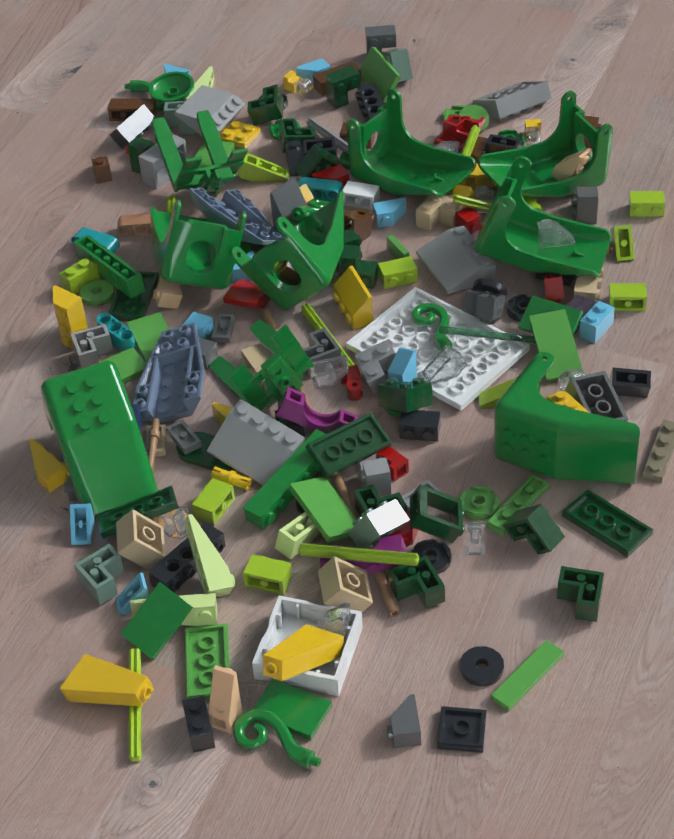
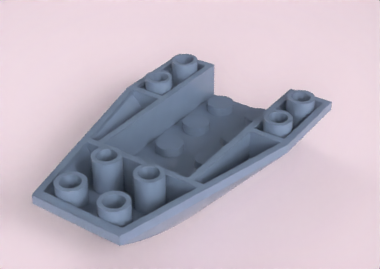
[188,187,284,245]
[133,322,205,424]

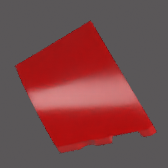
[434,115,486,153]
[223,279,270,309]

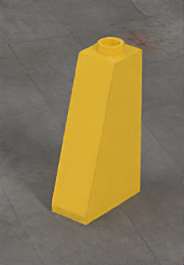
[263,624,344,681]
[60,654,154,707]

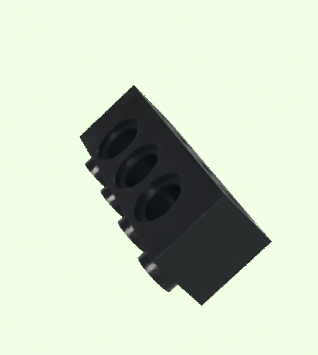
[355,83,384,131]
[148,522,226,592]

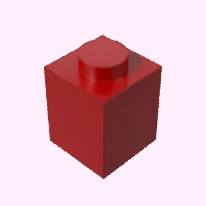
[455,207,481,234]

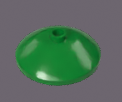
[149,71,194,103]

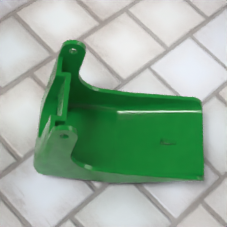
[346,88,476,196]
[478,90,613,198]
[475,156,611,277]
[230,191,344,310]
[150,199,247,290]
[494,352,640,485]
[41,361,158,515]

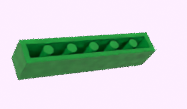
[73,235,145,299]
[243,429,326,530]

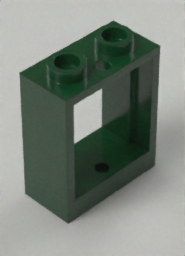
[410,484,465,543]

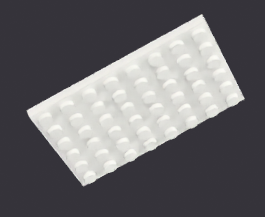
[346,287,530,411]

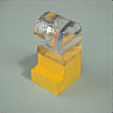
[283,70,313,96]
[525,119,541,146]

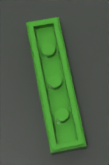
[486,474,549,536]
[491,640,564,712]

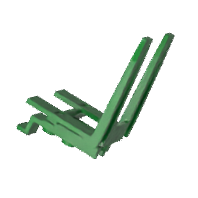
[152,110,248,196]
[209,319,315,411]

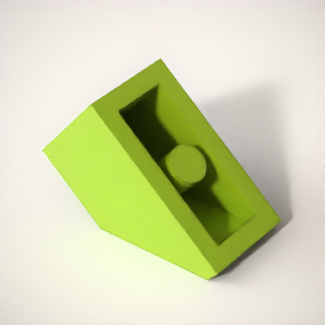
[610,225,634,261]

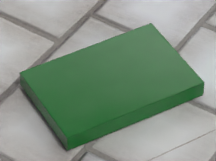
[518,296,583,335]
[121,582,193,660]
[253,678,332,740]

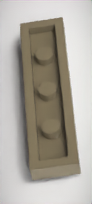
[642,420,674,483]

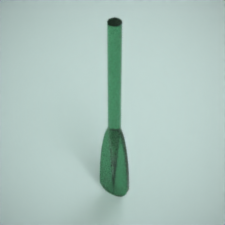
[439,326,536,344]

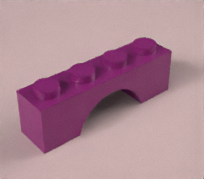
[277,387,359,434]
[320,534,406,573]

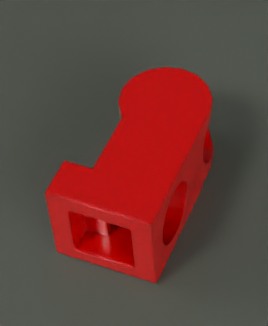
[339,365,363,401]
[376,446,409,482]

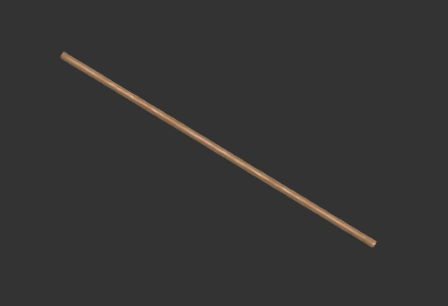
[261,308,400,617]

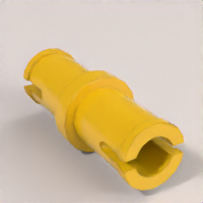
[211,466,252,491]

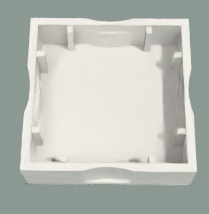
[252,596,363,696]

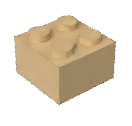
[116,509,165,570]
[318,556,373,612]

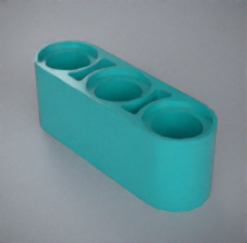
[297,177,344,202]
[71,227,120,254]
[96,313,136,352]

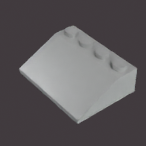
[473,81,552,120]
[174,85,245,136]
[416,226,496,294]
[207,399,305,486]

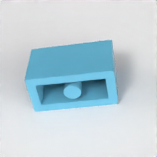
[579,301,615,344]

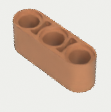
[117,213,152,237]

